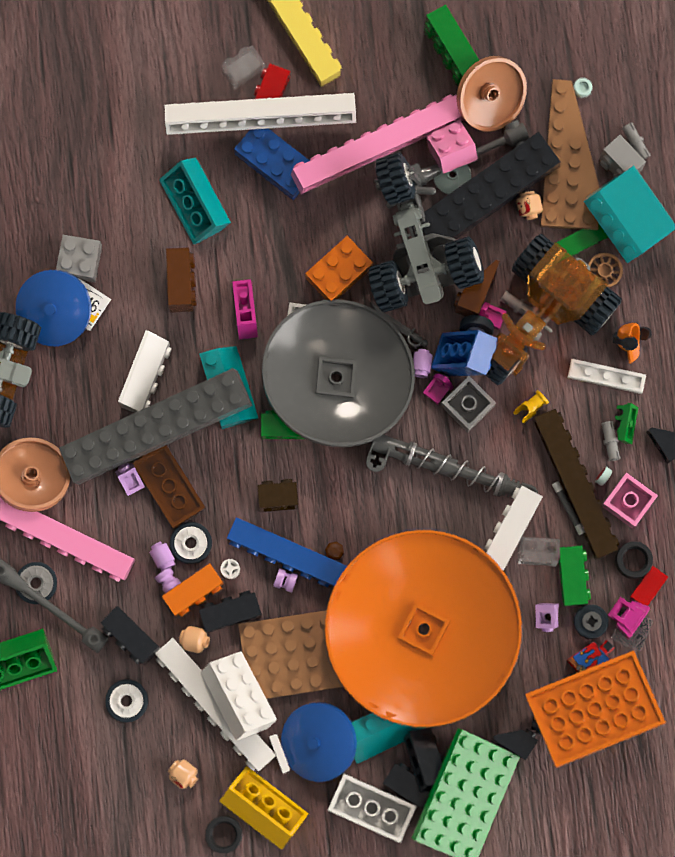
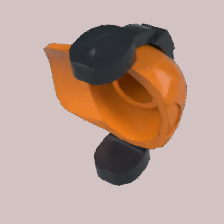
[612,323,652,364]

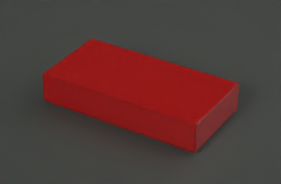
[630,566,668,606]

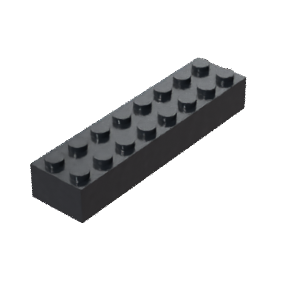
[421,132,561,239]

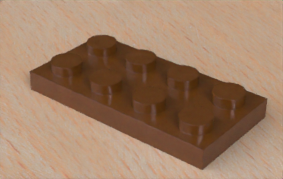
[132,445,206,529]

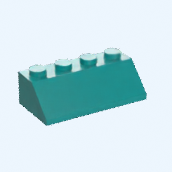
[159,158,231,245]
[199,346,259,430]
[352,713,426,764]

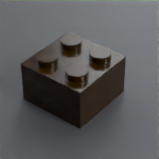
[257,479,299,512]

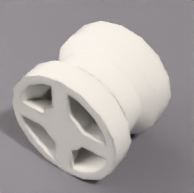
[221,559,240,579]

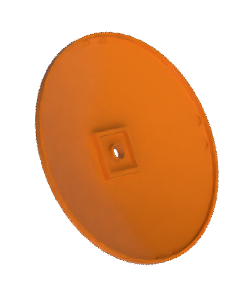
[325,530,522,727]

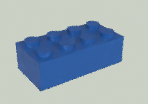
[234,128,310,201]
[431,330,498,376]

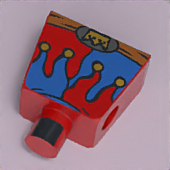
[566,640,614,673]

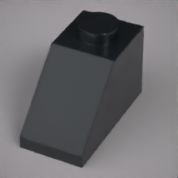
[646,427,675,464]
[492,729,538,760]

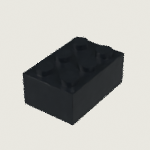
[100,606,161,665]

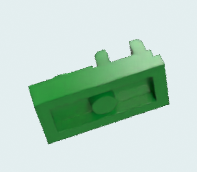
[615,403,638,444]

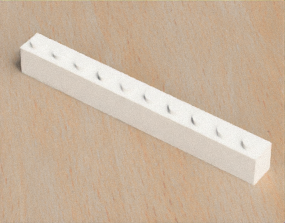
[165,93,356,135]

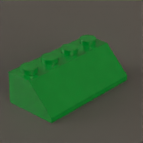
[0,629,57,690]

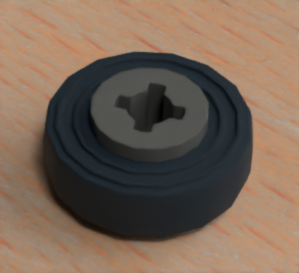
[574,604,609,639]

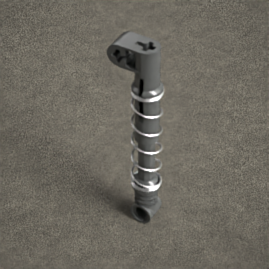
[366,435,538,499]

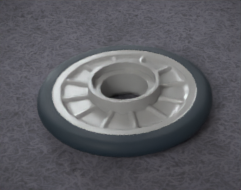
[16,562,57,604]

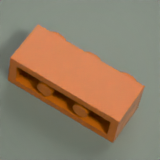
[162,564,224,617]

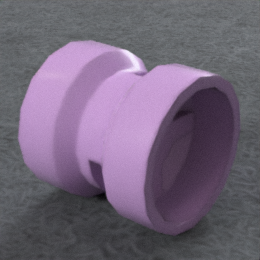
[155,567,181,594]
[273,569,298,593]

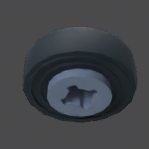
[459,315,494,336]

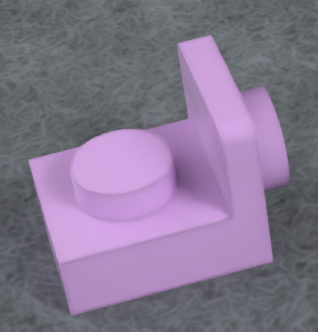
[115,463,145,496]

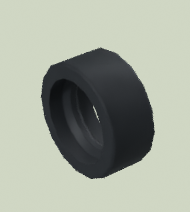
[615,541,653,579]
[205,816,242,854]

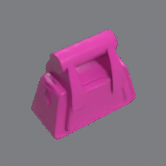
[607,597,650,639]

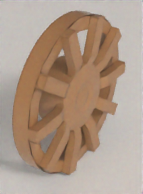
[588,253,623,288]

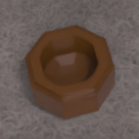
[325,541,344,560]

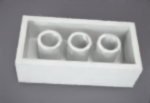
[201,652,277,741]
[328,774,416,843]

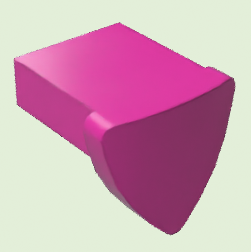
[479,302,507,330]
[423,374,453,405]

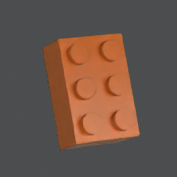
[305,236,373,301]

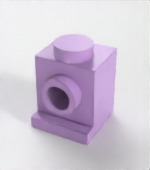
[536,603,559,632]

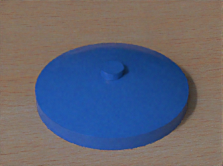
[16,270,92,346]
[281,702,357,782]

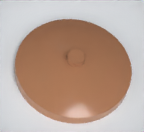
[457,56,527,131]
[0,438,70,512]

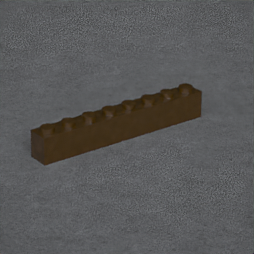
[533,408,619,560]

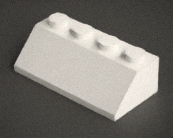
[118,330,172,413]

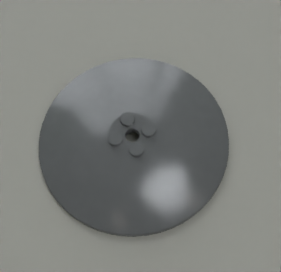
[262,299,415,447]

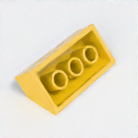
[219,766,309,850]

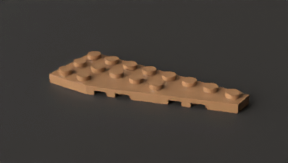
[541,79,599,230]

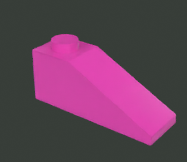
[232,279,258,340]

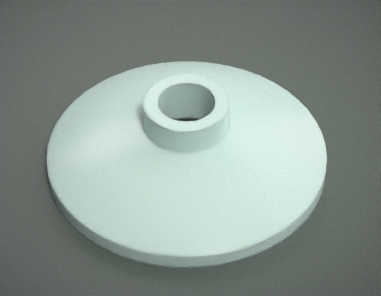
[434,164,471,194]

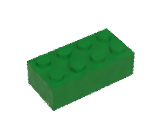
[424,4,479,86]

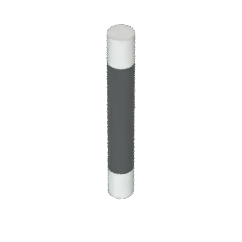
[552,481,585,535]

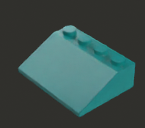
[583,165,675,263]

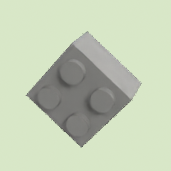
[599,135,646,178]
[56,235,102,282]
[441,376,496,433]

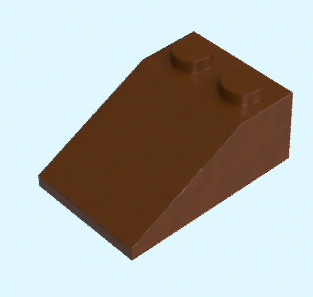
[453,260,500,317]

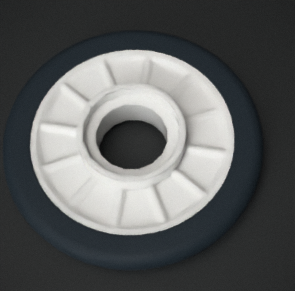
[170,522,212,564]
[105,679,148,723]

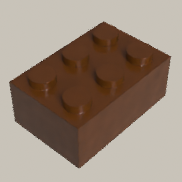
[166,247,197,313]

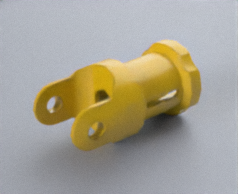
[514,390,549,423]

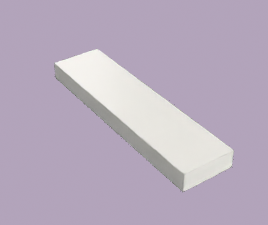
[567,359,646,394]

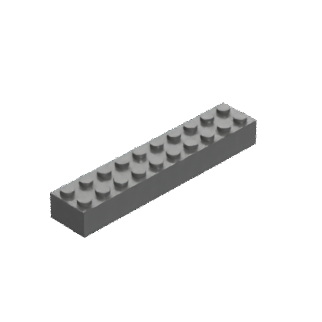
[59,368,253,485]

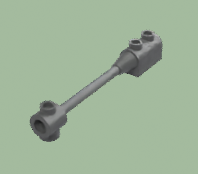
[410,120,529,187]
[0,558,109,654]

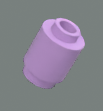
[413,349,433,378]
[149,542,176,572]

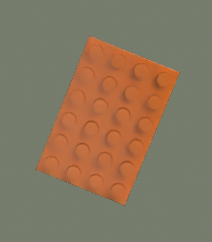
[525,650,666,768]

